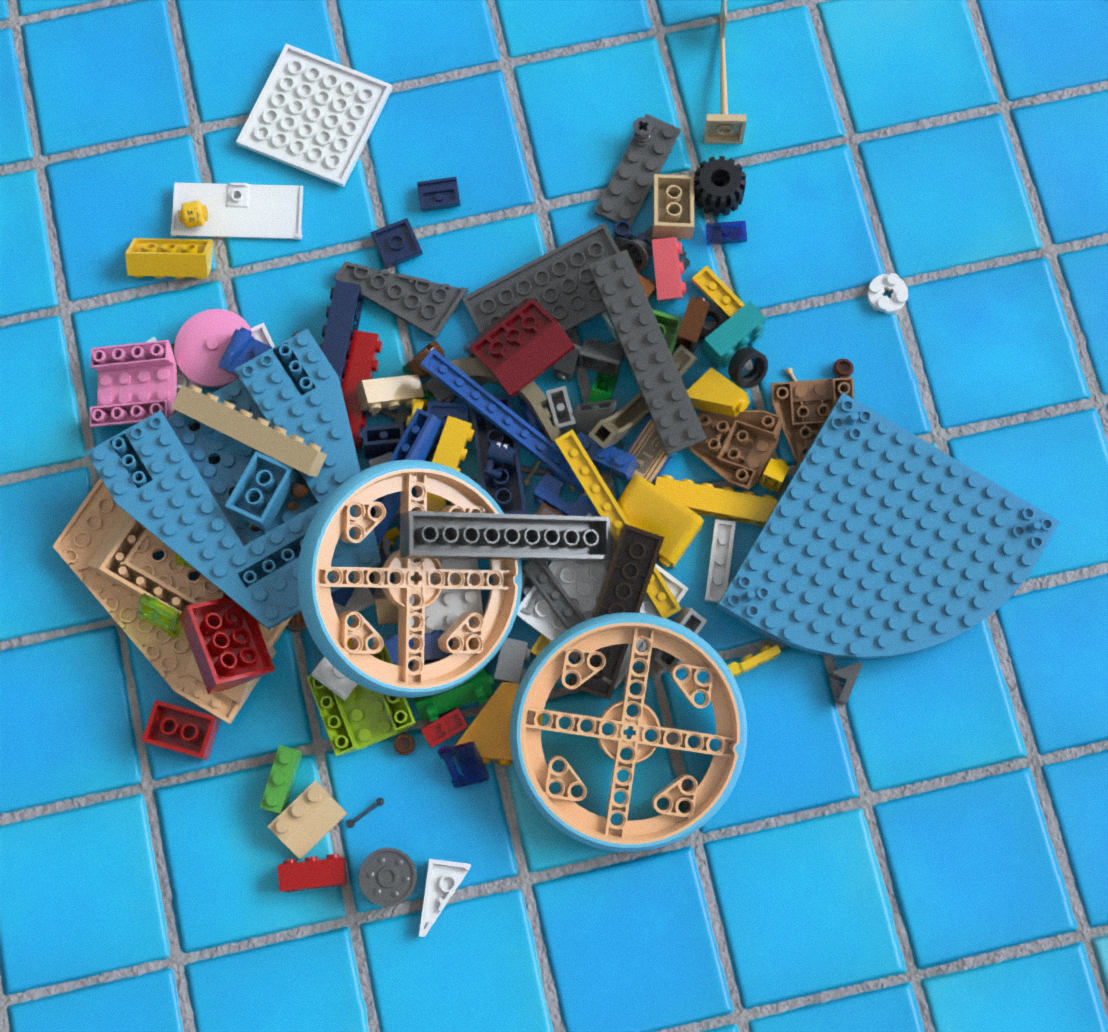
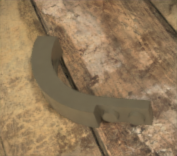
[588,344,698,448]
[442,358,561,445]

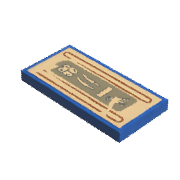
[626,416,672,485]

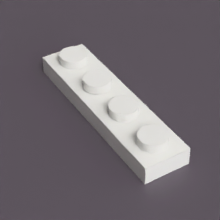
[705,519,736,603]

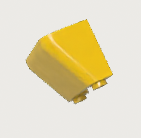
[617,475,704,568]

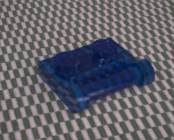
[438,741,489,788]

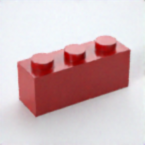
[278,854,348,893]

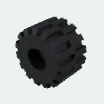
[694,156,746,217]

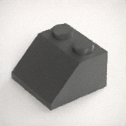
[579,338,624,377]

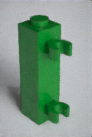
[413,668,495,722]

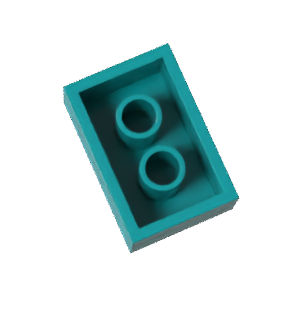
[701,301,766,370]

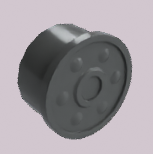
[359,848,417,907]

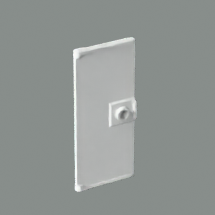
[170,182,303,240]

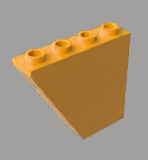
[451,682,543,766]

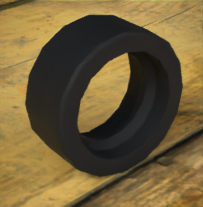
[728,347,768,388]

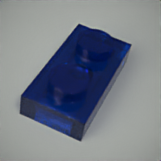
[705,221,747,245]

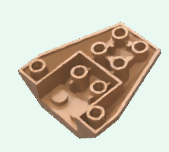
[771,377,854,464]
[688,410,783,490]

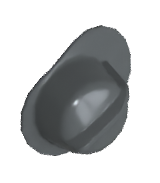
[613,237,653,272]

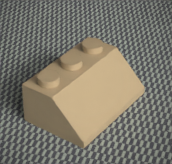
[267,780,348,860]

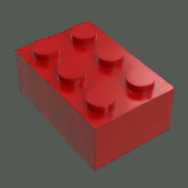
[141,700,221,762]

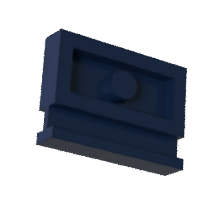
[417,177,460,212]

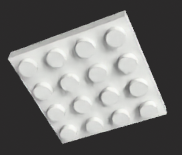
[391,552,483,633]

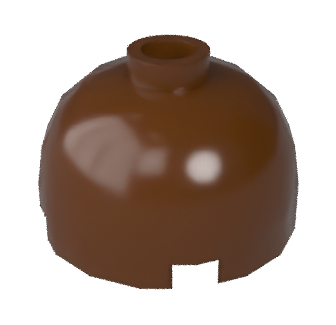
[405,339,445,378]

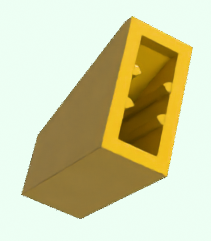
[687,367,749,417]

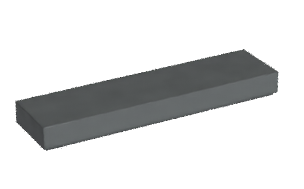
[522,560,586,630]

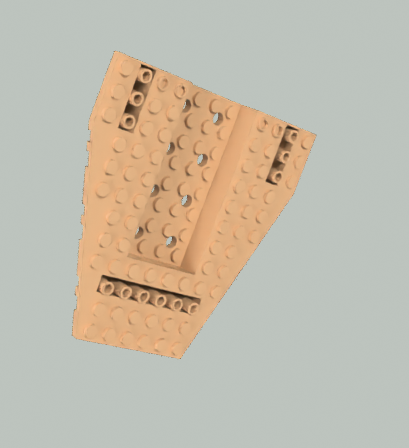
[53,462,299,725]

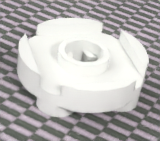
[867,273,908,314]

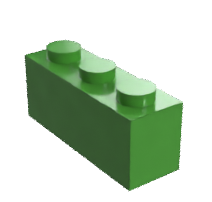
[259,745,303,815]

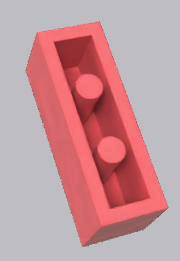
[652,237,686,302]

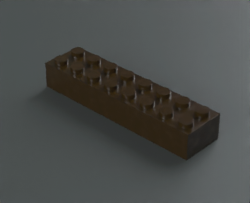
[568,524,664,700]

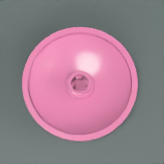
[174,309,255,389]

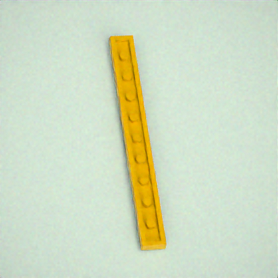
[554,429,681,618]

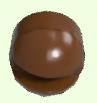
[291,482,310,499]

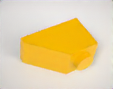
[759,458,790,494]

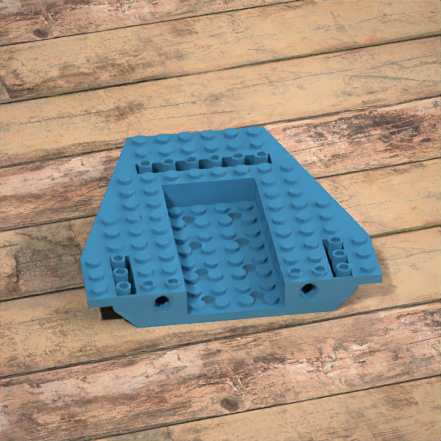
[86,328,382,630]

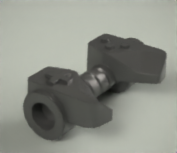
[368,408,411,429]

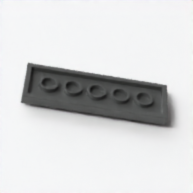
[594,114,681,227]

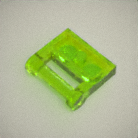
[138,593,181,639]

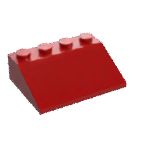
[179,596,275,694]

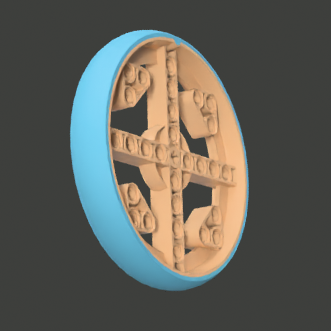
[297,460,522,698]
[509,612,747,852]

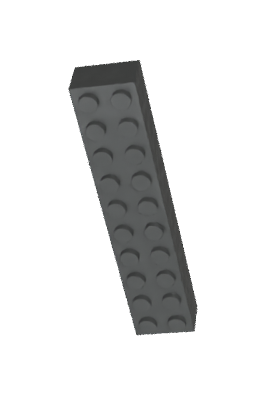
[589,250,707,458]
[400,511,611,562]

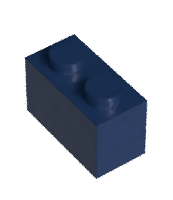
[362,424,404,458]

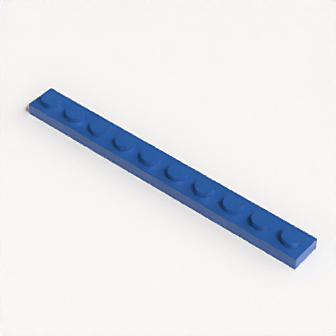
[420,349,585,494]

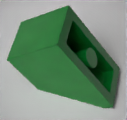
[588,372,618,403]

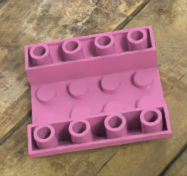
[90,340,177,428]

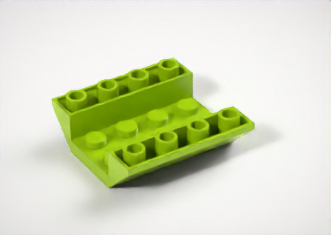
[307,644,416,756]

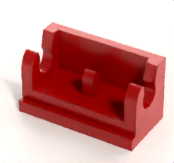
[420,708,469,748]

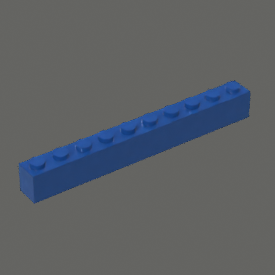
[331,408,445,607]

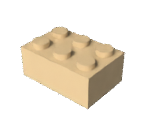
[652,174,694,240]

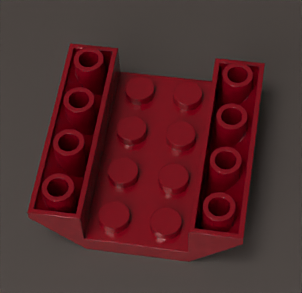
[462,298,575,397]

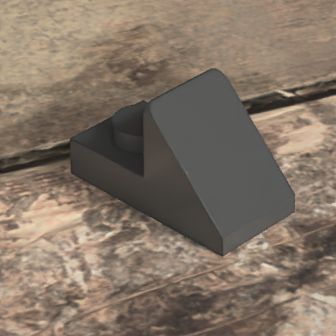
[829,662,862,706]

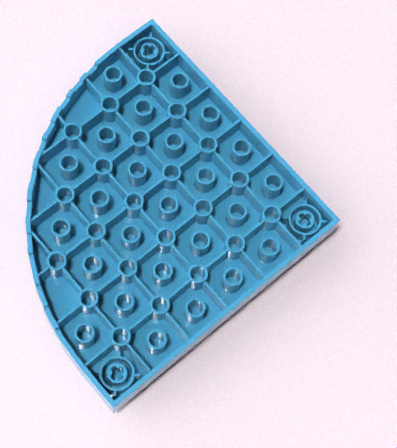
[716,393,1060,660]

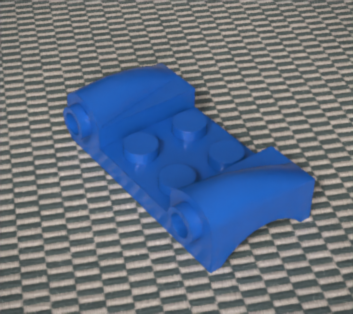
[217,327,273,377]

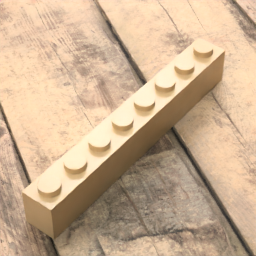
[171,384,327,478]

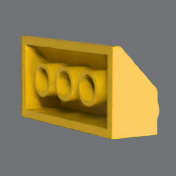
[125,238,213,279]

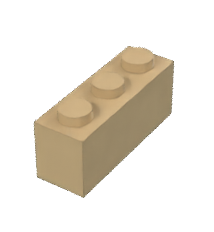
[355,374,424,412]

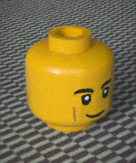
[178,201,208,228]

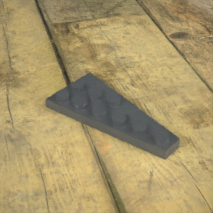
[334,262,468,339]

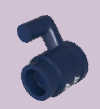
[612,220,646,242]
[483,440,516,479]

